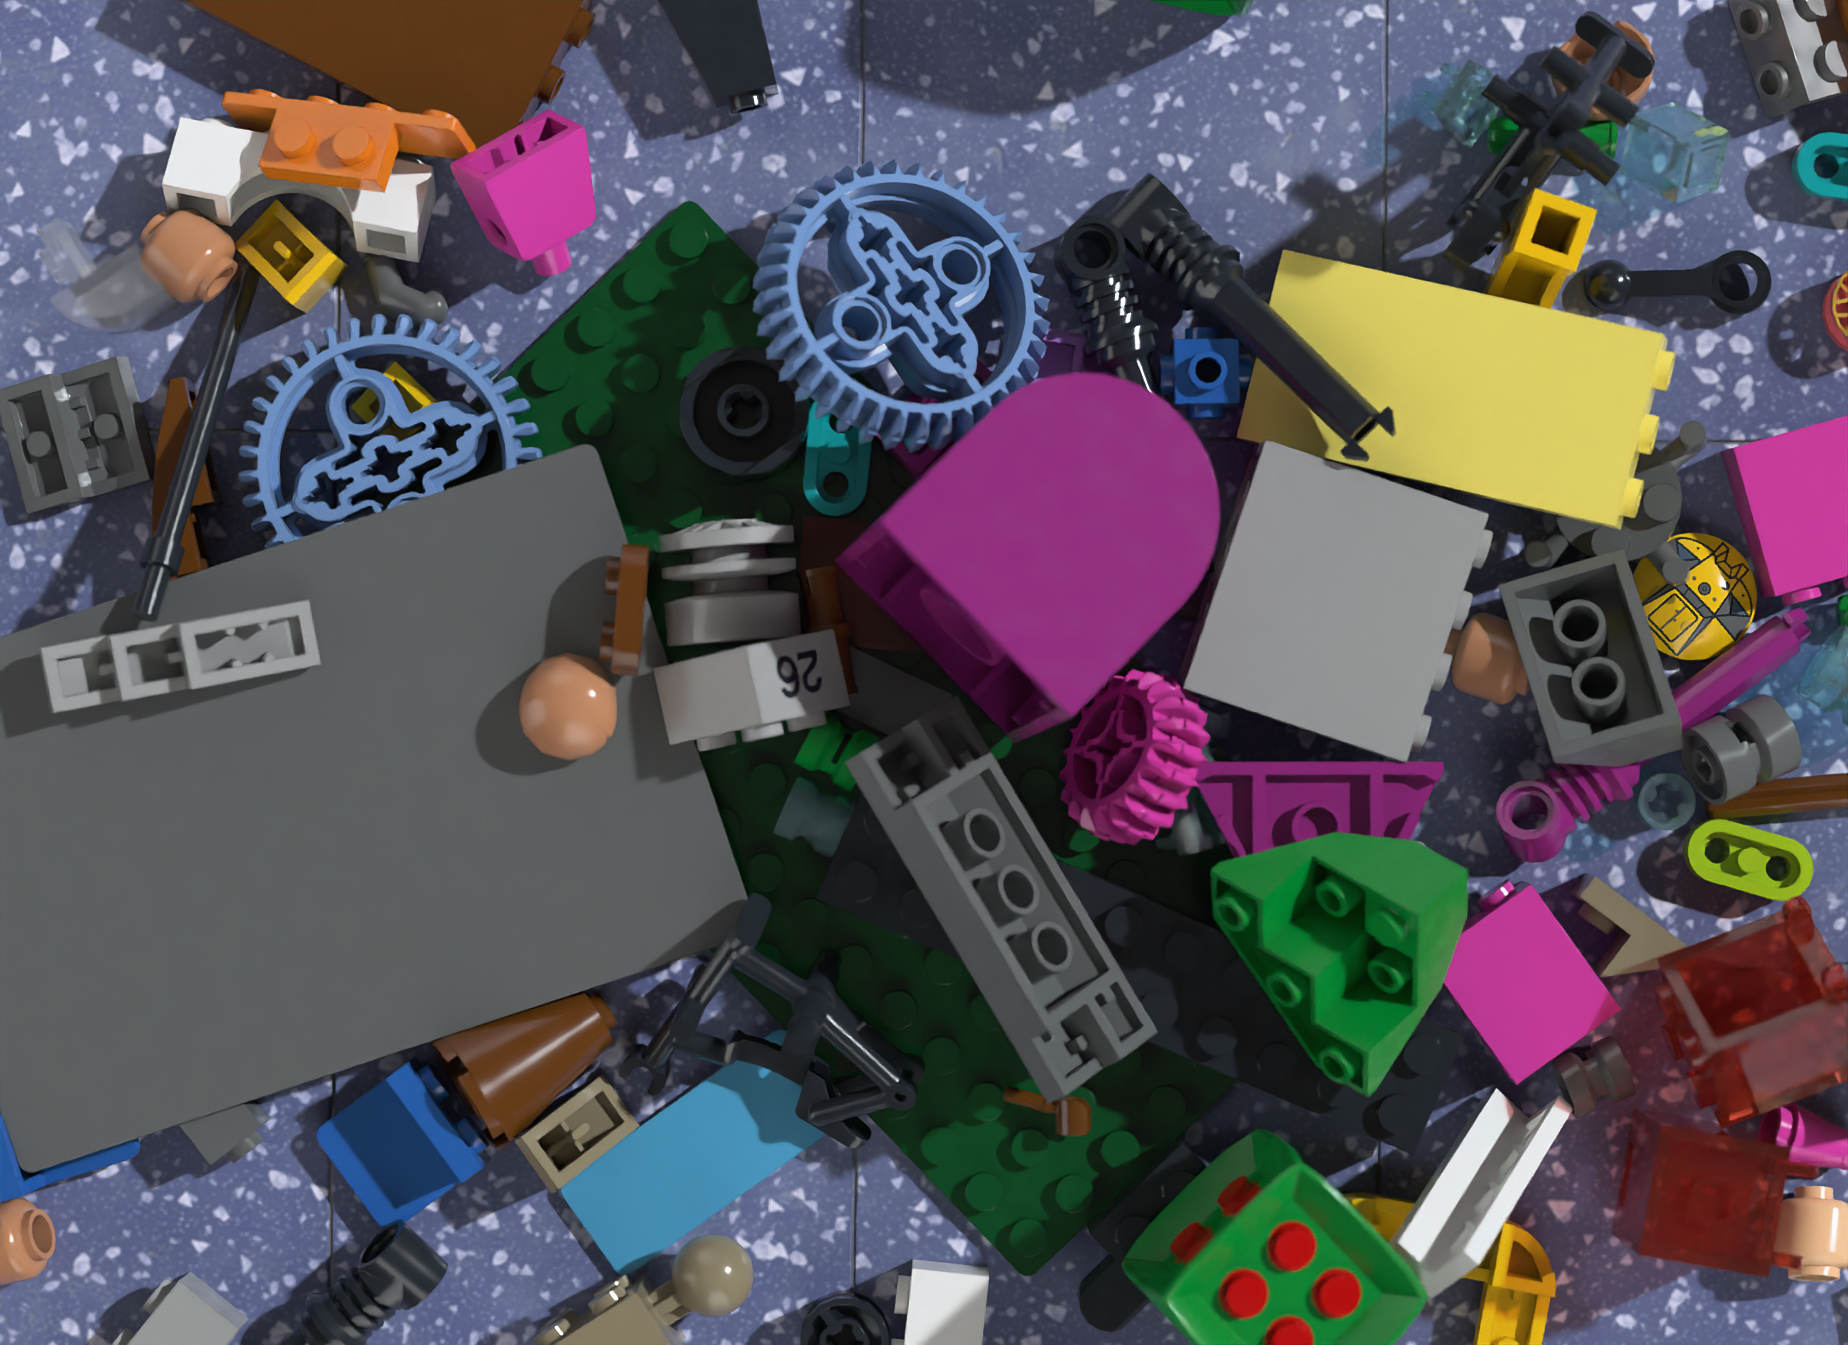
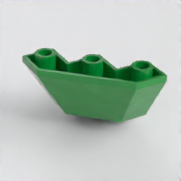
[1211,832,1468,1097]

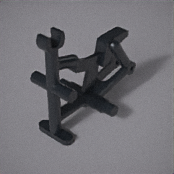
[1444,11,1655,271]
[619,893,926,1149]

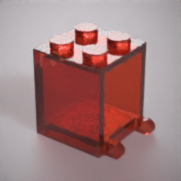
[1654,896,1848,1129]
[1612,1108,1819,1278]

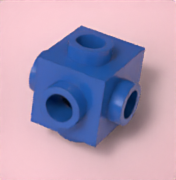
[1159,327,1251,420]

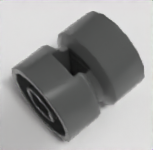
[1679,694,1802,805]

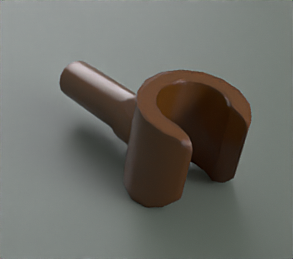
[1003,1085,1091,1136]

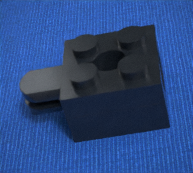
[1077,1136,1207,1332]

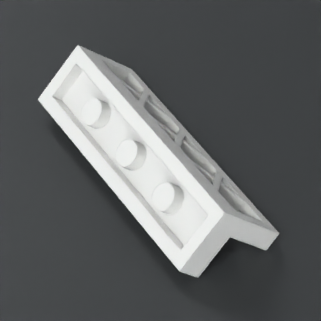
[1389,1088,1574,1299]

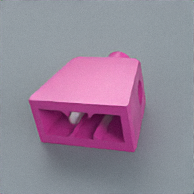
[450,109,596,276]

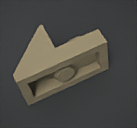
[1570,873,1698,977]

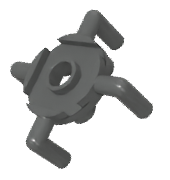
[1524,421,1707,587]

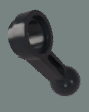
[1583,250,1772,315]

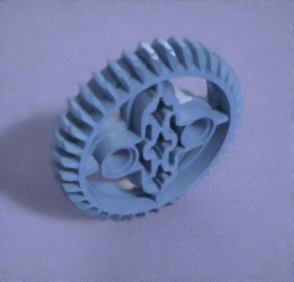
[752,159,1051,453]
[239,314,543,550]

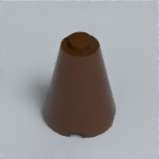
[431,991,617,1152]

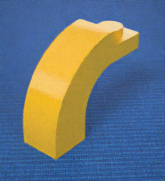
[1482,188,1597,309]

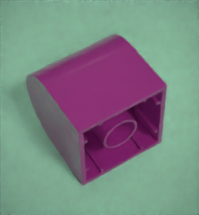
[834,373,1220,744]

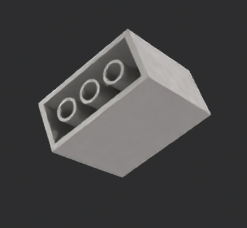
[1176,440,1493,763]

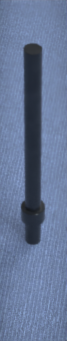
[132,264,261,622]

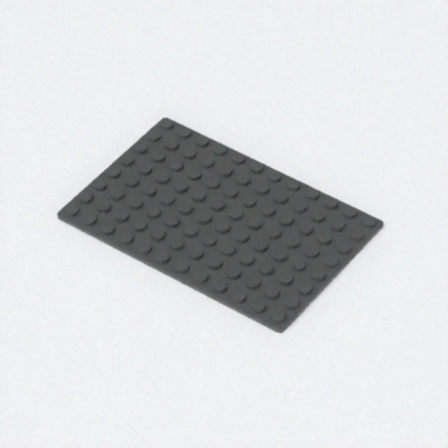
[0,444,748,1172]

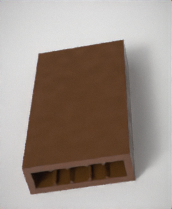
[177,0,596,149]

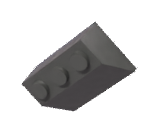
[1498,548,1683,767]

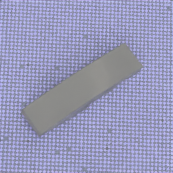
[39,600,321,713]

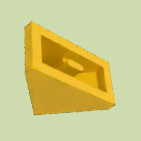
[234,199,350,313]

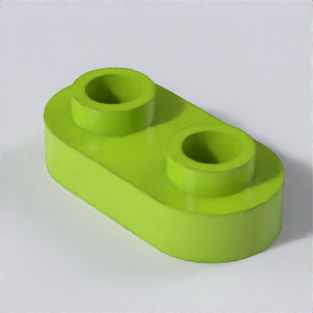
[1683,819,1813,901]

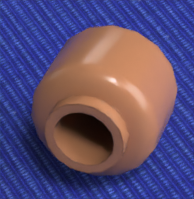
[140,208,238,303]
[1443,612,1530,704]
[0,1198,56,1286]

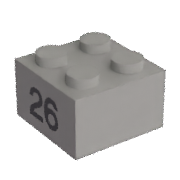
[653,629,850,752]

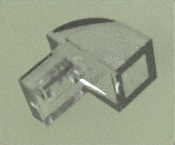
[36,217,182,334]

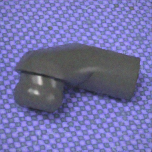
[363,255,448,332]

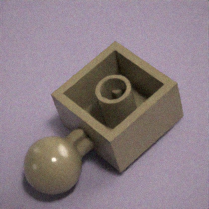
[533,1234,754,1345]

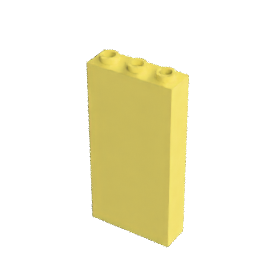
[1237,249,1676,530]

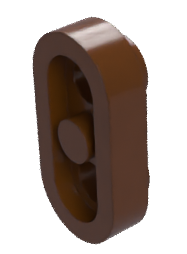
[600,544,649,676]

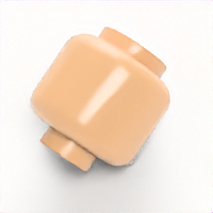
[1772,1186,1848,1282]

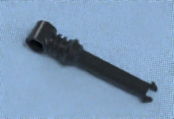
[1102,173,1396,461]
[1054,217,1217,577]
[282,1219,448,1345]

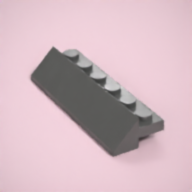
[845,695,1157,1104]

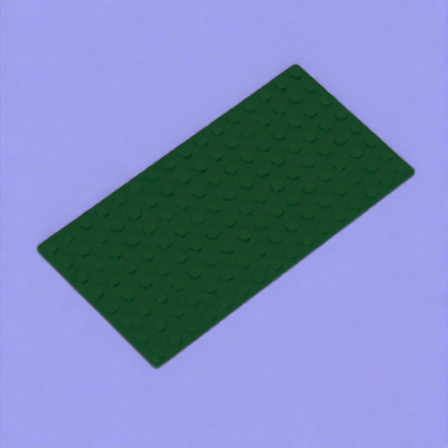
[373,201,1237,1276]

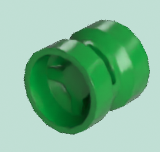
[794,710,880,793]

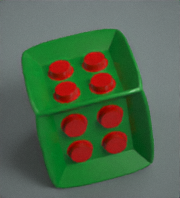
[1122,1129,1428,1345]

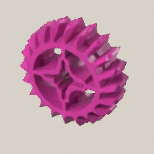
[1058,669,1210,845]

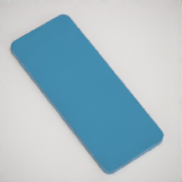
[561,1028,826,1275]

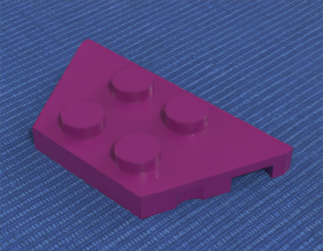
[1195,762,1444,859]

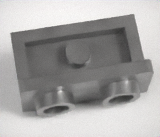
[1729,0,1848,118]

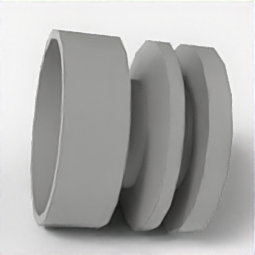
[659,519,802,647]

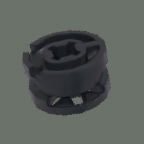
[800,1291,889,1345]

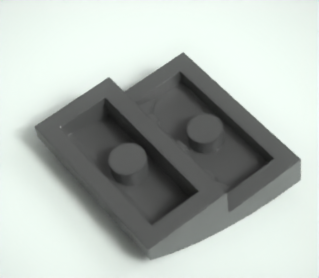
[0,356,156,514]

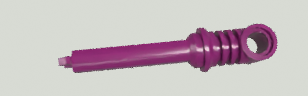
[1496,608,1811,863]

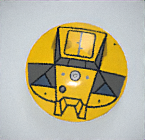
[1633,533,1757,660]

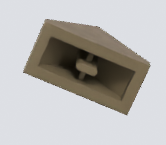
[515,1075,640,1194]

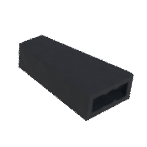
[657,0,779,114]

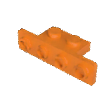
[221,89,476,193]

